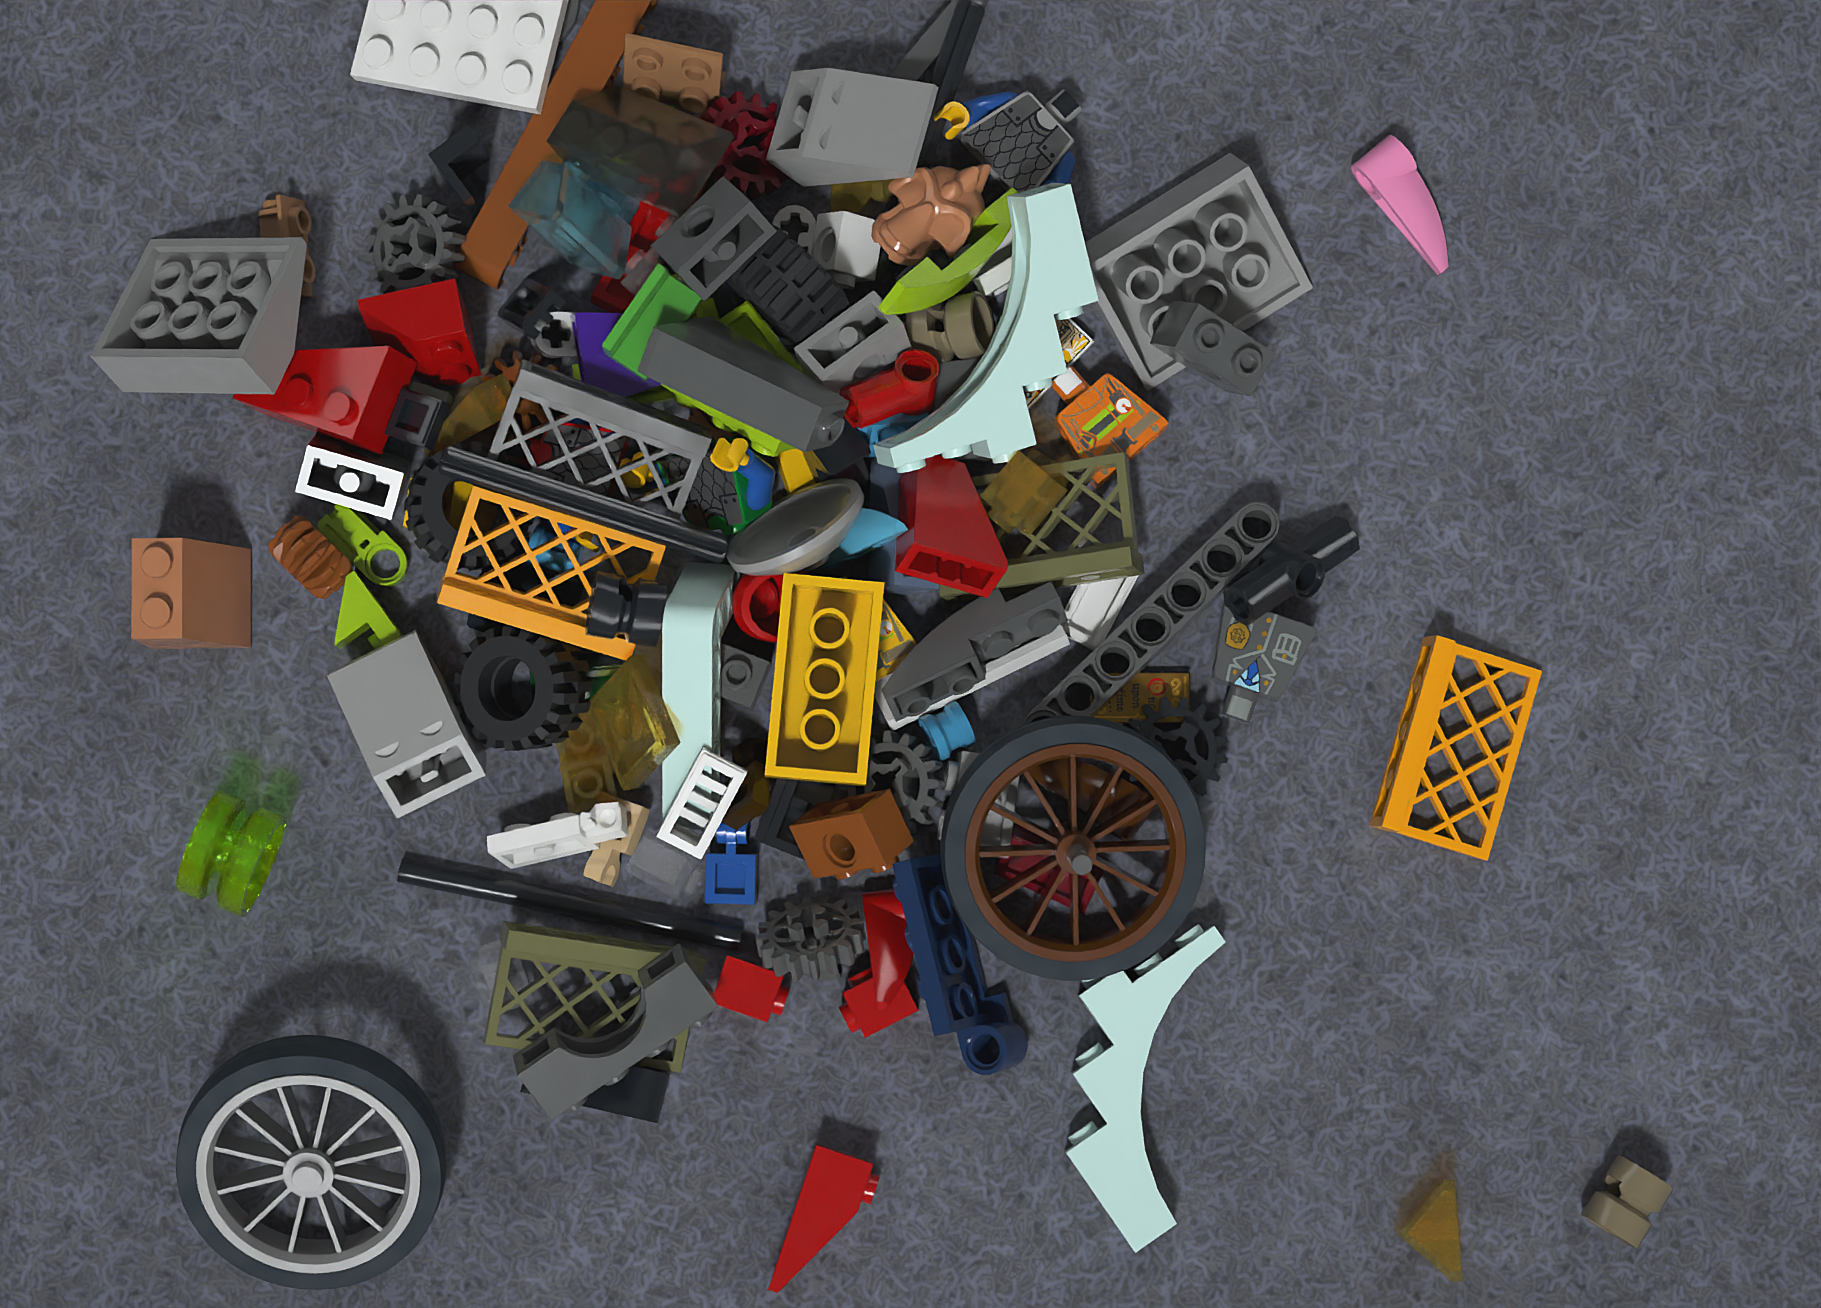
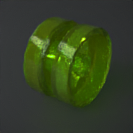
[176,790,287,917]

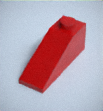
[768,1143,880,1293]

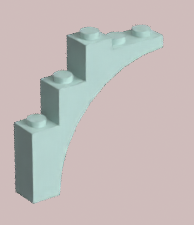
[873,183,1099,473]
[1065,924,1226,1253]

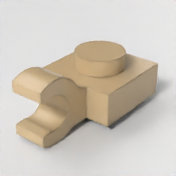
[583,792,651,887]

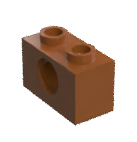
[789,789,914,880]

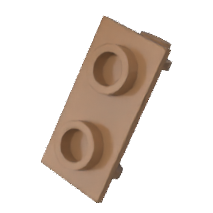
[258,194,316,298]

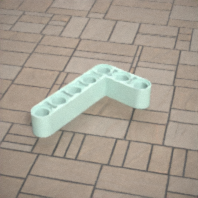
[662,561,740,830]

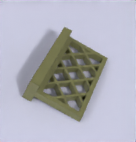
[939,452,1145,604]
[483,920,706,1073]

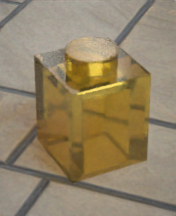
[980,450,1068,536]

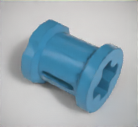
[523,524,584,582]

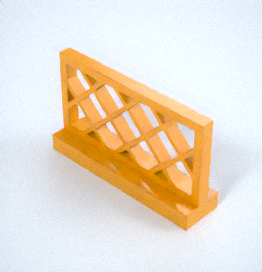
[437,485,666,662]
[1369,635,1542,861]

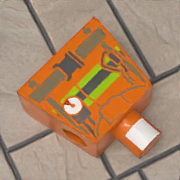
[1051,366,1169,490]

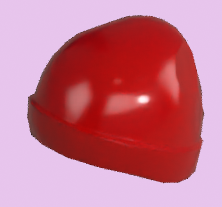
[732,569,811,642]

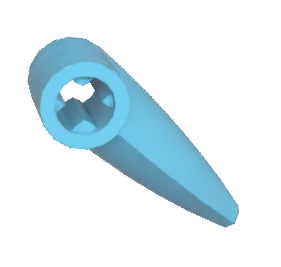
[817,508,908,572]

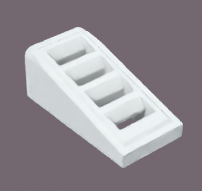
[656,748,748,859]

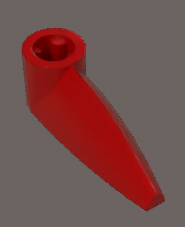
[862,888,914,1011]

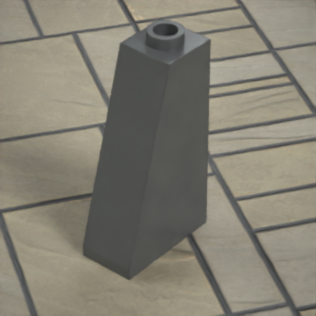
[637,316,849,452]

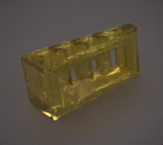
[423,374,522,456]

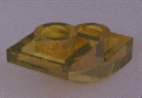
[556,708,619,814]

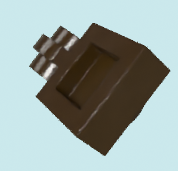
[721,738,771,830]

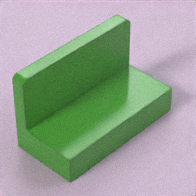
[602,263,703,382]

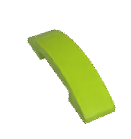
[878,187,1018,315]

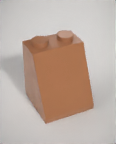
[131,538,252,649]

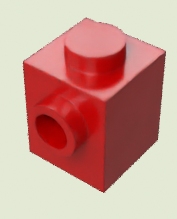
[839,968,919,1038]

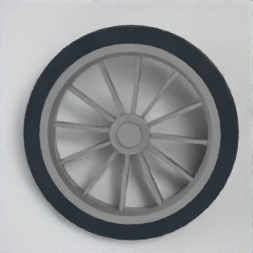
[176,1035,446,1290]

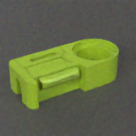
[317,504,409,587]

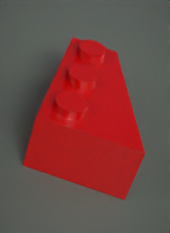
[232,346,418,454]

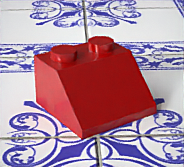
[357,278,481,386]

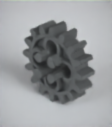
[755,895,866,981]

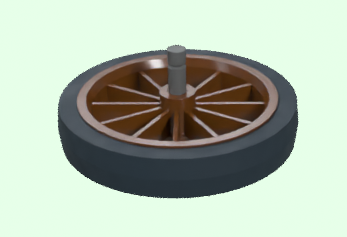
[940,716,1206,981]

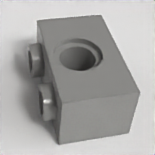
[793,290,913,395]

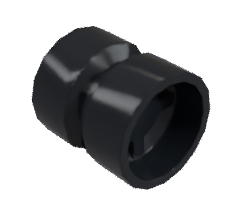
[585,571,667,647]

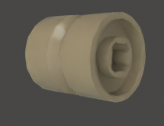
[906,291,995,363]
[1581,1155,1674,1249]

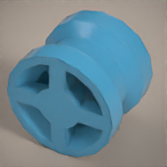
[918,700,976,761]

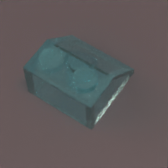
[508,160,632,280]

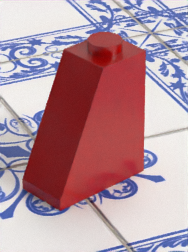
[895,455,1008,598]

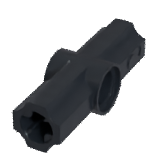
[1223,515,1360,626]

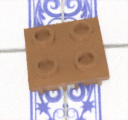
[623,33,727,113]

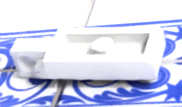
[487,802,628,869]

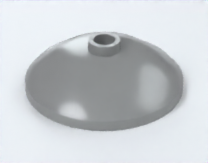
[726,478,864,576]

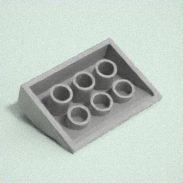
[1085,153,1313,391]
[90,237,307,394]

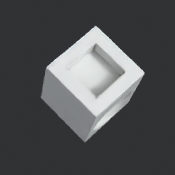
[811,211,881,289]

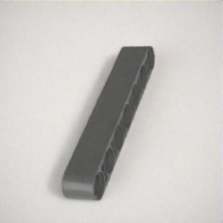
[1022,502,1280,726]

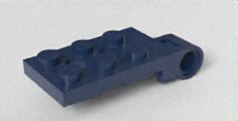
[892,854,1028,1075]

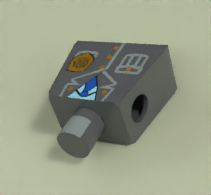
[1211,602,1317,723]

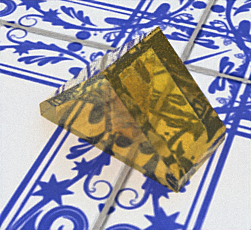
[1394,1178,1463,1282]

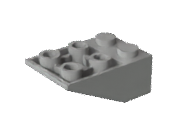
[766,68,939,187]
[327,630,487,819]

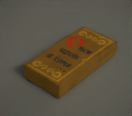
[1089,673,1189,724]

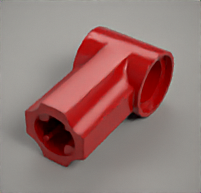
[839,349,939,429]

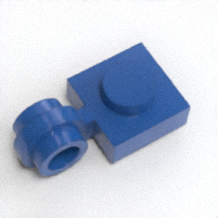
[705,822,758,905]

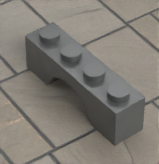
[513,943,719,1120]

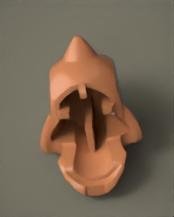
[871,163,991,266]

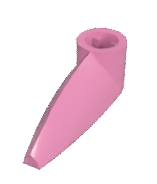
[1351,135,1449,275]

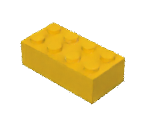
[765,573,885,786]

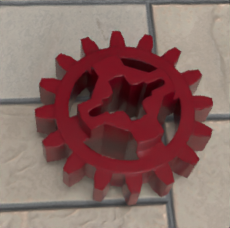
[693,91,790,200]

